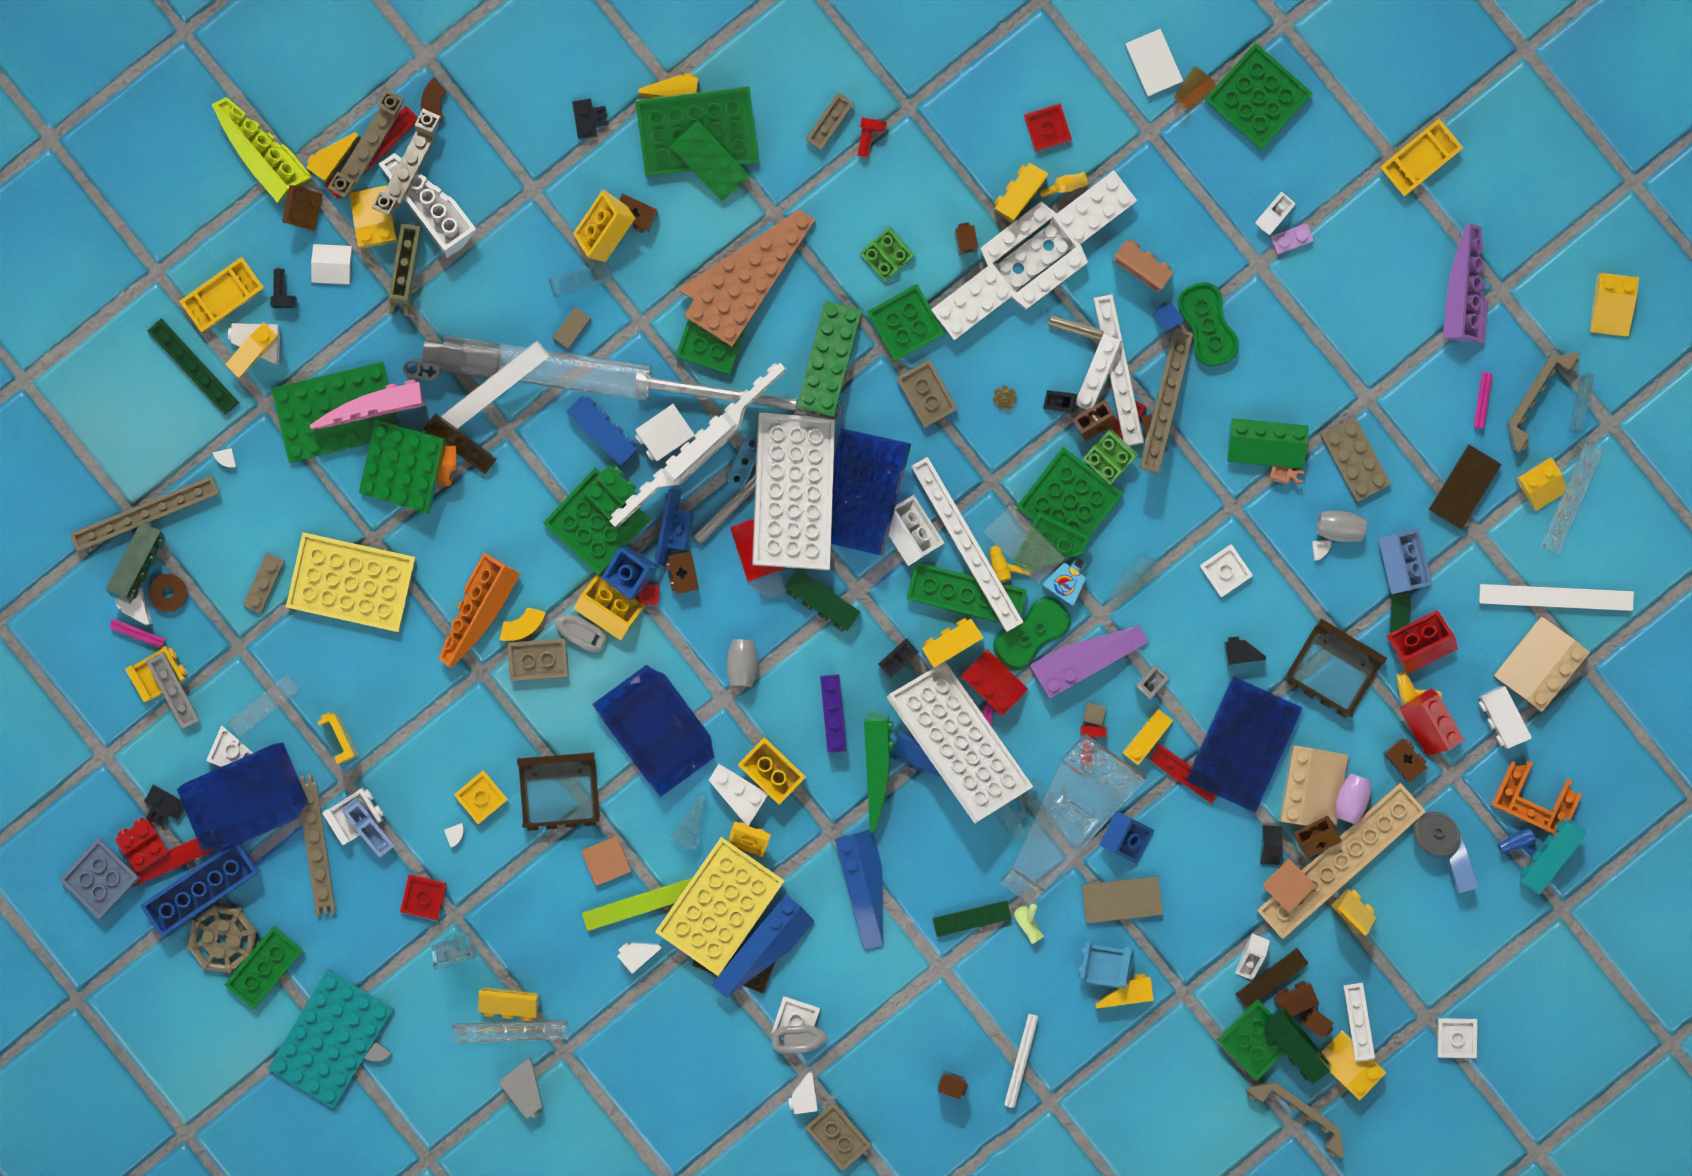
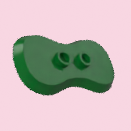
[1178,282,1239,366]
[993,596,1071,671]

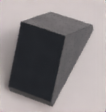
[1043,390,1077,415]
[1260,825,1283,865]

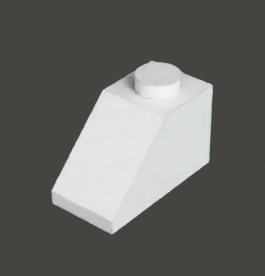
[1255,191,1296,235]
[115,587,153,625]
[1235,934,1270,980]
[617,942,662,973]
[789,1071,818,1114]

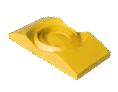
[1380,119,1463,196]
[179,257,264,332]

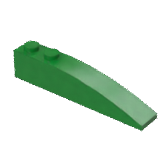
[864,711,894,833]

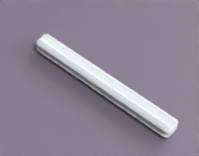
[1005,1014,1038,1108]

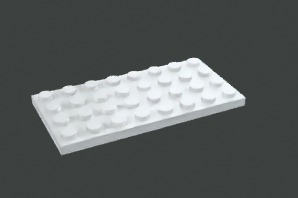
[752,413,835,570]
[886,662,1033,824]

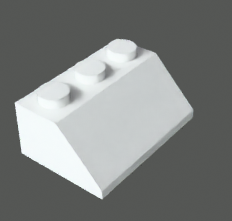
[877,495,944,566]
[1478,686,1532,748]

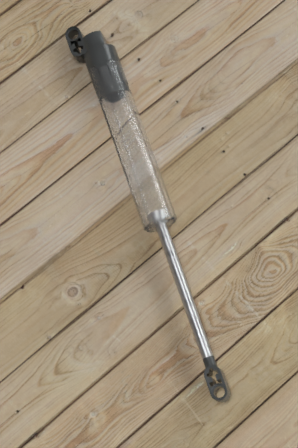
[403,335,842,420]

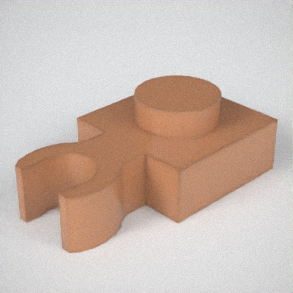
[1269,466,1305,485]

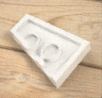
[206,725,268,783]

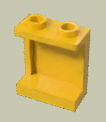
[125,646,187,702]
[317,712,359,764]

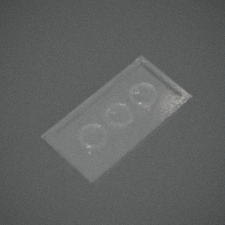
[983,504,1065,585]

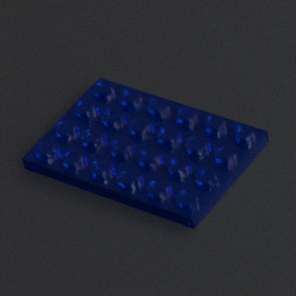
[831,428,911,556]
[1185,676,1302,813]

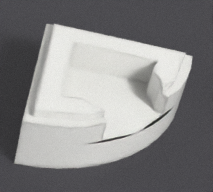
[213,448,236,468]
[1312,539,1332,561]
[444,823,464,848]

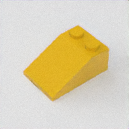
[350,185,398,249]
[1590,273,1639,337]
[1331,889,1376,936]
[1321,1031,1386,1100]

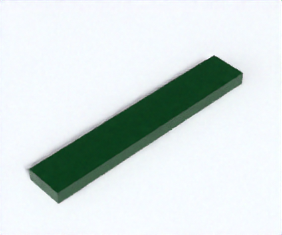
[147,318,240,415]

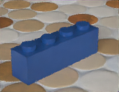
[566,395,638,467]

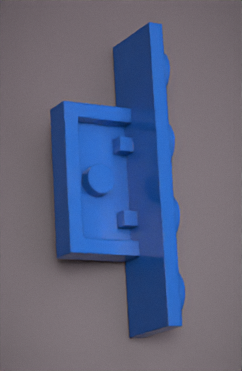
[654,489,694,567]

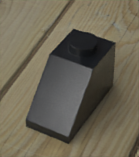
[1223,636,1266,665]

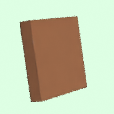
[581,836,631,886]
[1261,858,1316,913]

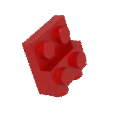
[115,818,170,873]

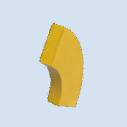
[499,607,546,641]

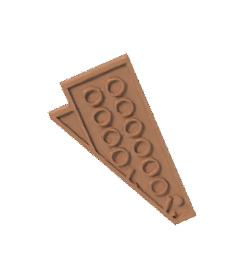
[679,210,815,347]

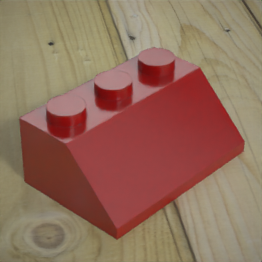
[730,519,784,582]
[1386,610,1458,675]
[960,649,1028,716]
[1399,688,1465,755]

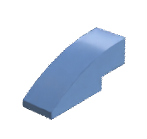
[342,797,394,858]
[1446,835,1478,893]

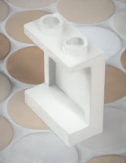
[635,404,694,462]
[323,788,384,845]

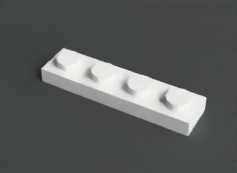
[1075,334,1122,410]
[1344,983,1375,1062]

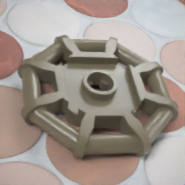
[186,903,258,975]

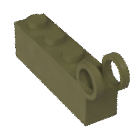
[388,224,422,317]

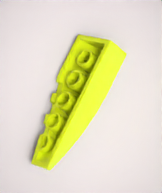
[212,97,312,203]

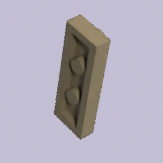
[806,92,854,151]
[243,553,285,613]

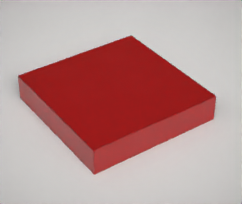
[1024,103,1072,152]
[400,874,447,920]

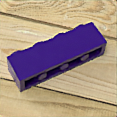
[820,674,847,753]

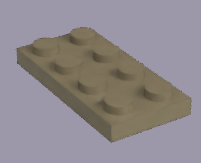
[1321,417,1391,502]

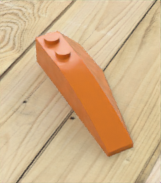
[439,552,521,668]

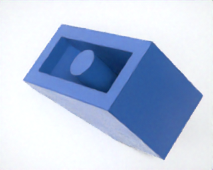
[1153,302,1184,334]

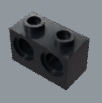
[878,638,919,678]

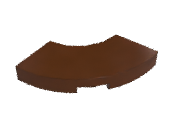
[421,77,447,123]

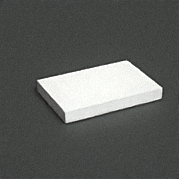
[1125,29,1183,97]

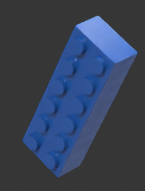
[140,840,261,937]

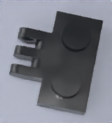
[572,98,609,140]
[144,785,188,827]

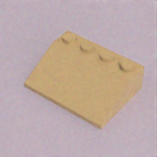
[1493,616,1590,712]
[1279,745,1349,827]

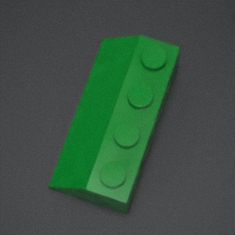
[1227,418,1309,469]

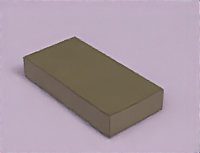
[553,307,591,349]

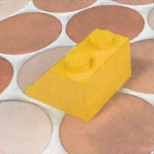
[1515,457,1568,511]

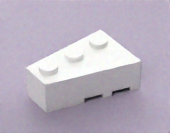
[709,764,768,826]

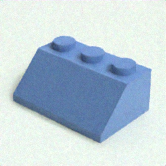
[1378,529,1432,594]

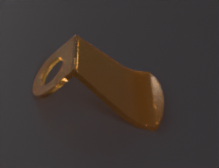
[1174,66,1217,110]

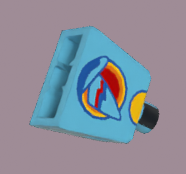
[1042,558,1086,606]

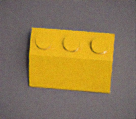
[994,163,1048,224]
[573,190,635,262]
[573,574,645,640]
[921,617,983,668]
[738,737,806,805]
[478,988,540,1021]

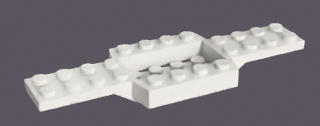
[931,170,1137,340]
[610,363,788,527]

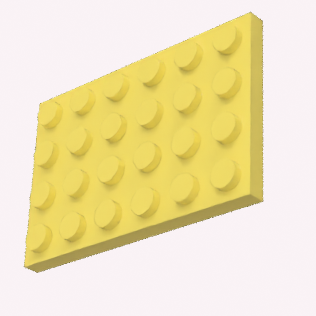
[286,533,416,632]
[655,837,784,976]

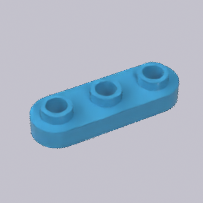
[728,435,757,489]

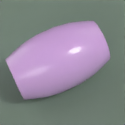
[1335,774,1371,824]

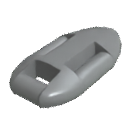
[555,614,607,652]
[772,1025,828,1054]

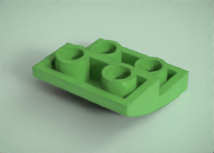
[860,227,915,282]
[1083,429,1138,485]

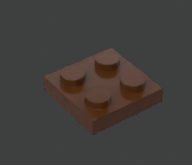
[282,185,322,231]

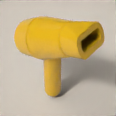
[1040,172,1089,197]
[988,545,1033,583]
[1396,672,1442,705]

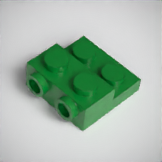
[583,465,637,519]

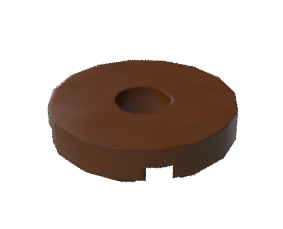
[149,574,188,612]

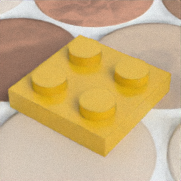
[454,770,508,824]
[728,821,771,858]

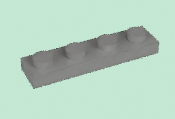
[146,652,200,729]

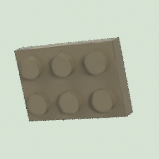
[896,359,958,428]
[507,639,568,681]
[805,1102,872,1171]

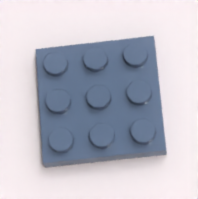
[59,838,140,920]

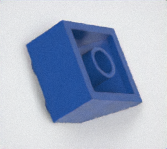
[601,545,659,600]
[1099,811,1154,864]

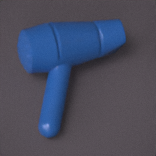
[1498,828,1536,857]

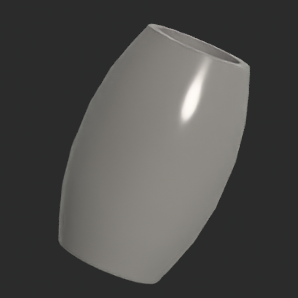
[1317,511,1367,542]
[726,639,758,687]

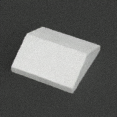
[311,244,352,285]

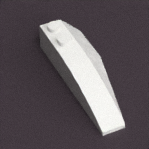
[379,153,476,258]

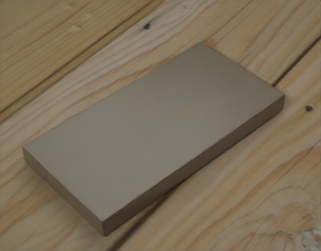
[1082,876,1163,923]

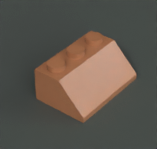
[1112,240,1173,293]

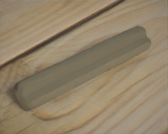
[1048,316,1104,341]

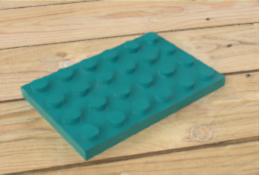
[268,969,394,1108]

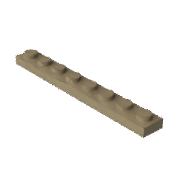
[1139,327,1193,474]
[70,476,220,552]

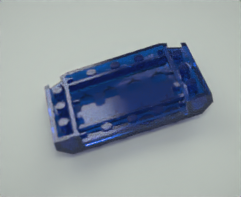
[592,665,715,797]
[176,743,309,851]

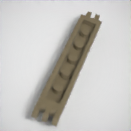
[297,774,336,917]

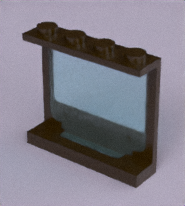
[1284,618,1387,719]
[517,752,600,831]

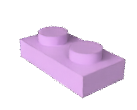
[1271,223,1314,255]

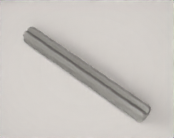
[694,475,756,544]

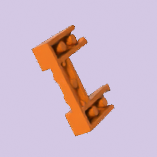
[1490,761,1582,834]

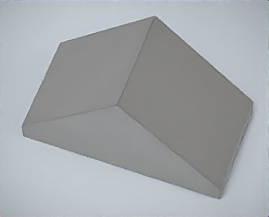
[1135,665,1169,699]

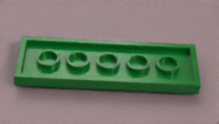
[797,301,862,417]
[906,562,1027,628]

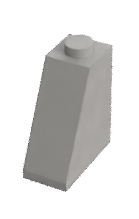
[498,1057,543,1119]

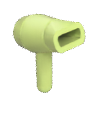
[1014,904,1044,944]

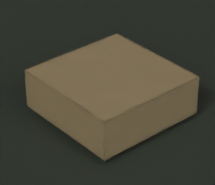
[1083,702,1106,726]

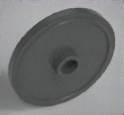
[1413,812,1460,857]

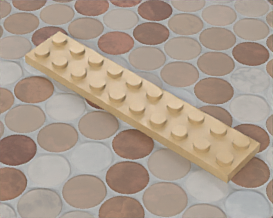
[1257,783,1426,939]

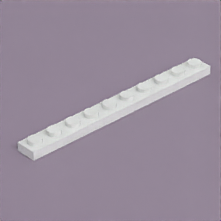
[911,457,1023,632]

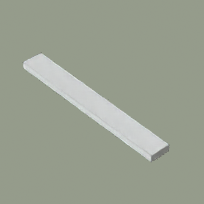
[1094,294,1144,447]
[422,341,550,434]
[1479,584,1634,611]

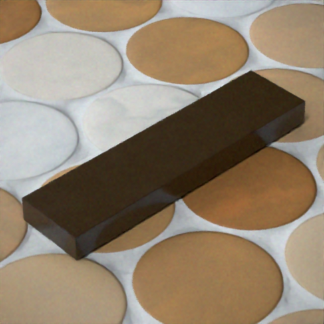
[423,412,497,474]
[1235,948,1309,1009]

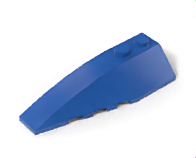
[891,732,942,777]
[835,829,883,950]
[711,894,814,998]

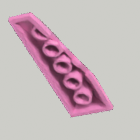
[310,380,426,430]

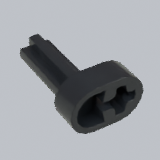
[270,268,297,308]

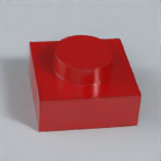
[639,584,659,605]

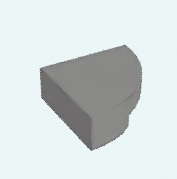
[364,1042,391,1061]

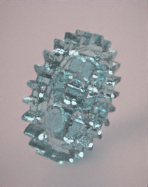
[997,778,1059,840]

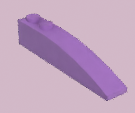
[1443,223,1488,343]
[1030,626,1148,699]

